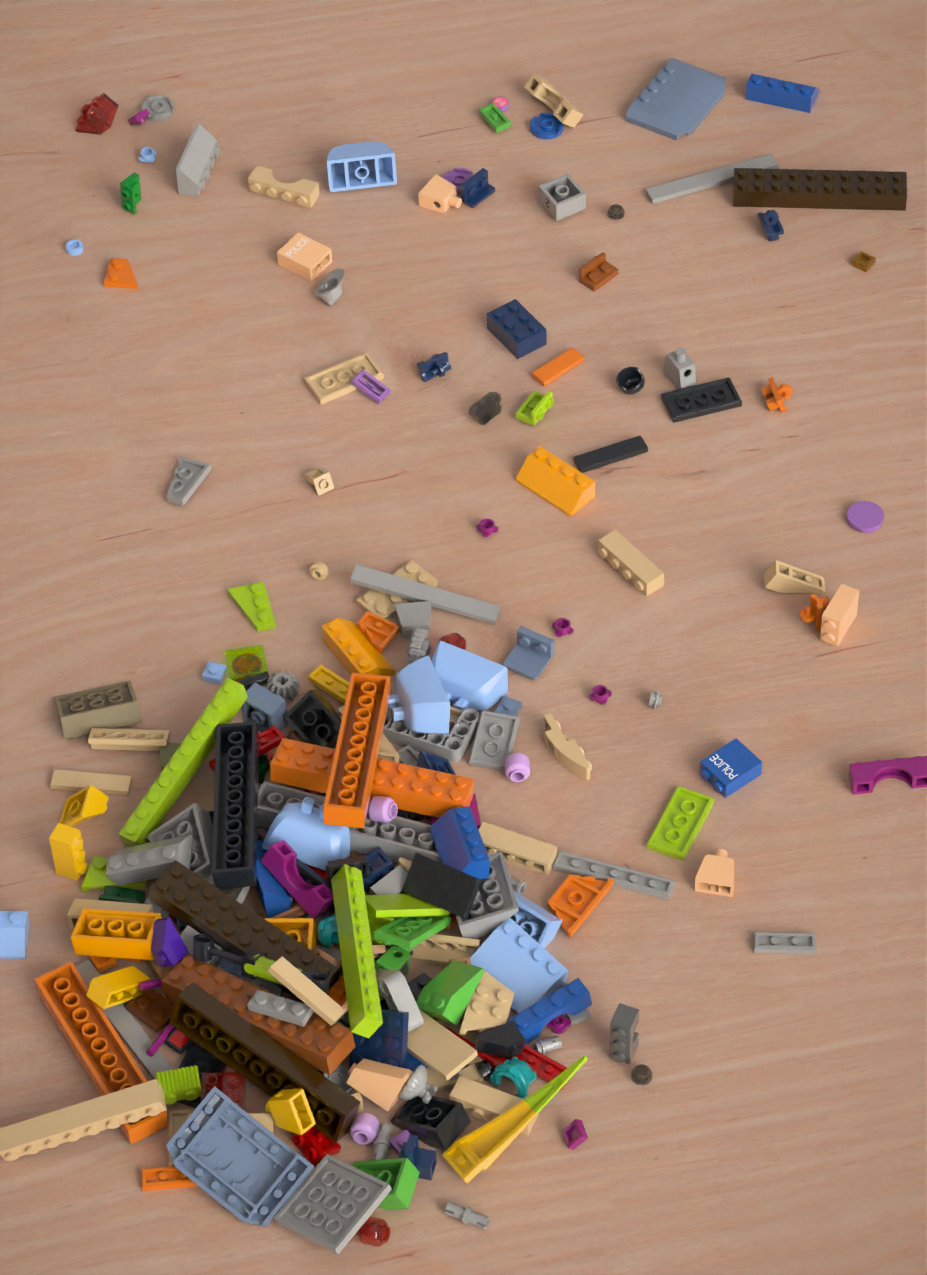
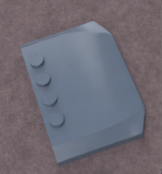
[625,58,726,141]
[166,1086,315,1227]

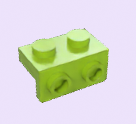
[515,390,554,426]

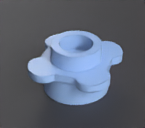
[138,147,157,163]

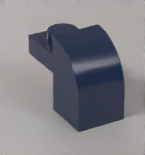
[398,1134,437,1180]

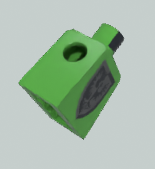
[375,946,413,978]

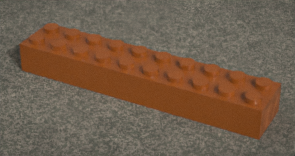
[161,954,355,1075]

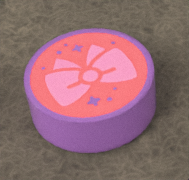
[492,96,509,112]

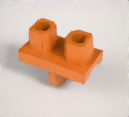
[761,377,793,412]
[800,593,830,631]

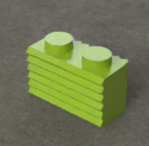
[155,1065,202,1104]

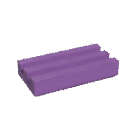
[351,370,391,404]

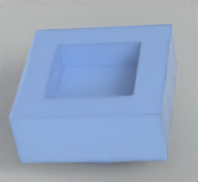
[202,661,227,685]

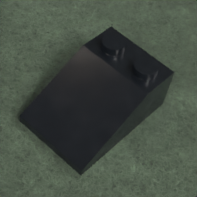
[283,689,342,749]
[390,1096,471,1151]

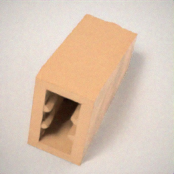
[346,1059,413,1112]

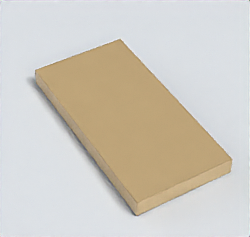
[304,352,384,404]
[407,1010,478,1081]

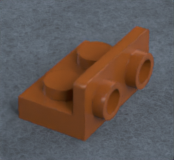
[579,252,618,292]

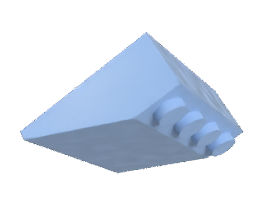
[470,918,568,1014]

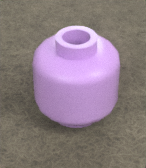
[504,753,530,782]
[367,796,398,823]
[349,1113,379,1145]

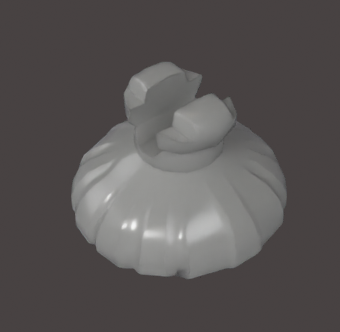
[399,1065,437,1104]

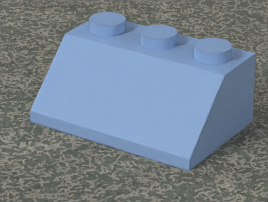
[492,891,562,949]
[0,911,30,959]

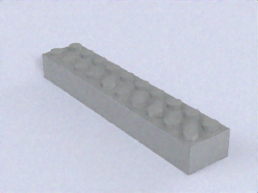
[258,781,441,864]

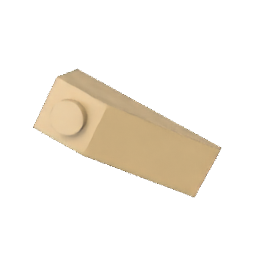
[764,560,825,594]

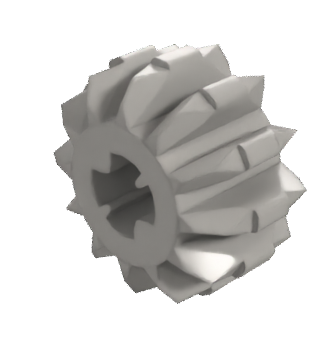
[266,670,300,701]

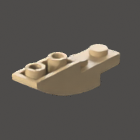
[544,713,592,780]

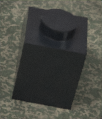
[474,1021,525,1059]

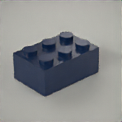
[487,299,547,359]

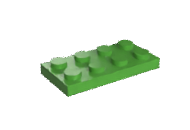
[374,916,452,950]

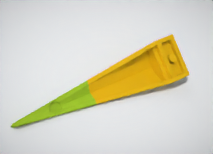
[442,1056,588,1184]

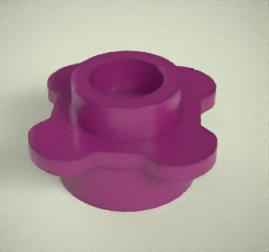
[476,519,498,537]
[552,618,573,637]
[589,685,612,705]
[546,1015,571,1034]

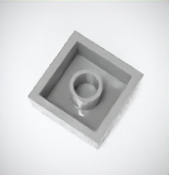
[539,174,586,221]

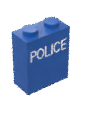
[699,738,762,798]

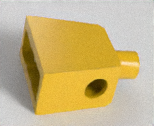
[265,1088,316,1135]

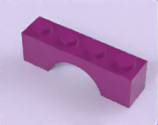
[849,756,927,795]
[261,840,334,919]

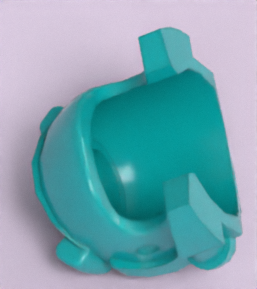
[317,913,339,949]
[490,1057,537,1099]

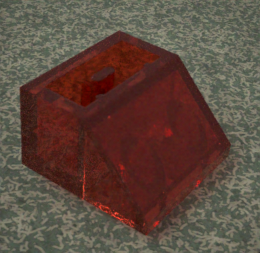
[75,93,119,135]
[201,1072,246,1111]

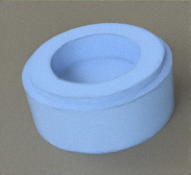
[66,239,83,256]

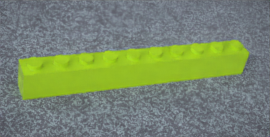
[119,678,248,847]
[331,864,383,1038]

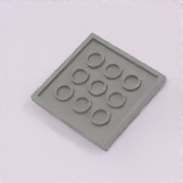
[273,1154,392,1255]

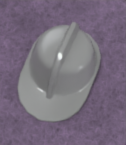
[314,269,345,306]

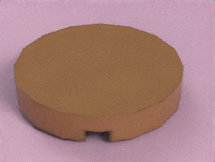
[315,948,343,971]

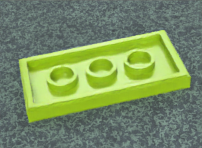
[647,786,715,861]
[365,894,451,918]

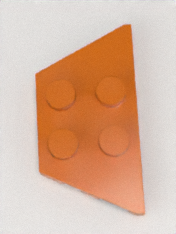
[547,874,614,938]

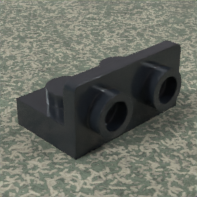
[325,855,369,883]

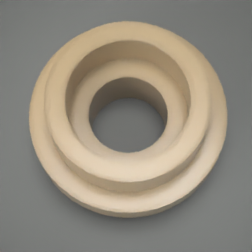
[309,562,328,580]

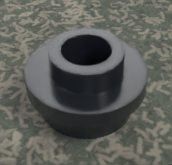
[476,1061,494,1081]

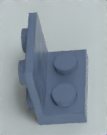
[503,626,555,680]

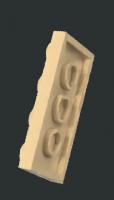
[356,560,438,620]

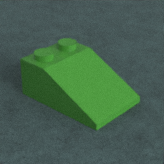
[416,960,485,1026]
[352,1158,420,1210]

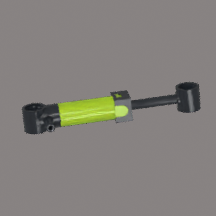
[192,934,330,997]

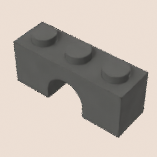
[610,1003,639,1065]

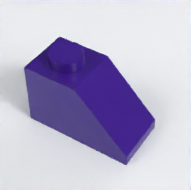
[151,918,189,967]

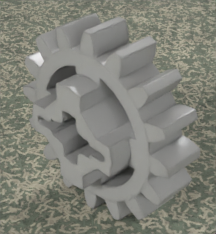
[406,629,432,664]

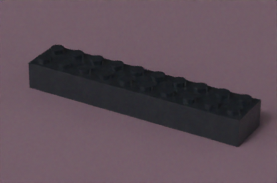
[212,721,260,889]

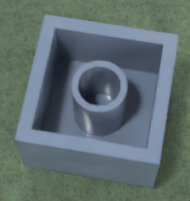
[242,683,288,733]

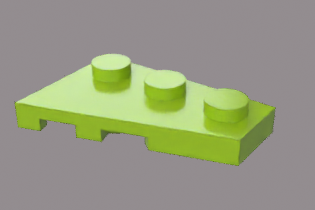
[227,582,276,632]
[81,856,149,892]

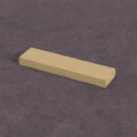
[50,769,132,796]
[268,956,346,1026]

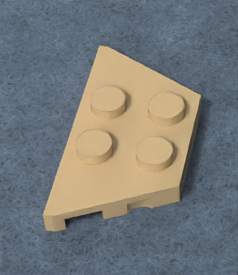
[459,971,515,1035]

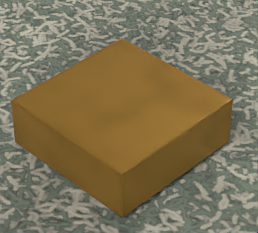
[851,251,876,272]

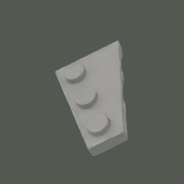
[166,457,212,506]

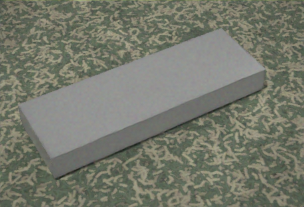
[754,932,816,954]

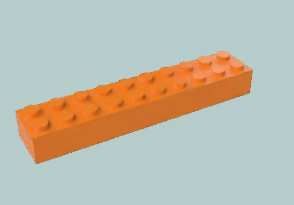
[323,672,391,828]
[270,738,474,818]
[34,961,169,1145]

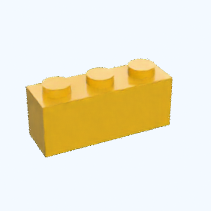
[49,823,88,881]
[86,966,150,1009]

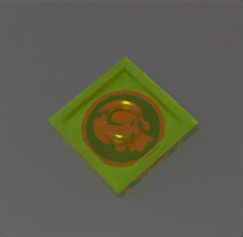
[225,645,268,681]

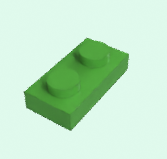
[479,103,511,133]

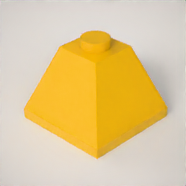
[59,785,109,827]

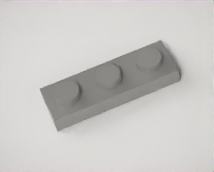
[247,990,314,1027]

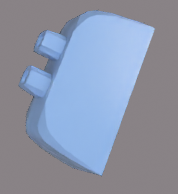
[327,141,397,192]
[431,640,508,712]
[388,655,450,734]
[262,797,350,871]

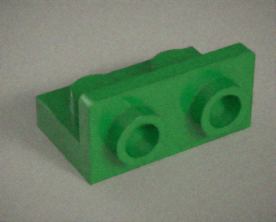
[120,172,141,215]

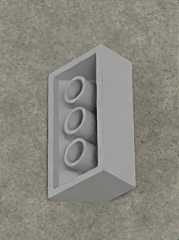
[176,124,220,197]
[106,835,193,886]

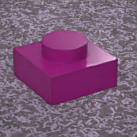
[128,108,150,126]
[562,1119,588,1150]

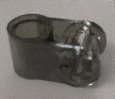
[468,392,502,425]

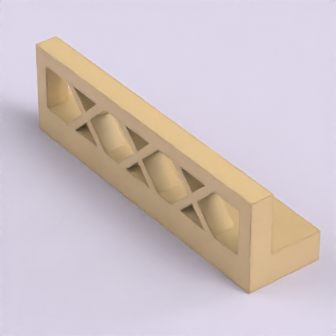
[88,728,170,751]
[398,934,480,967]

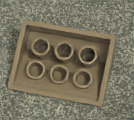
[54,681,141,739]

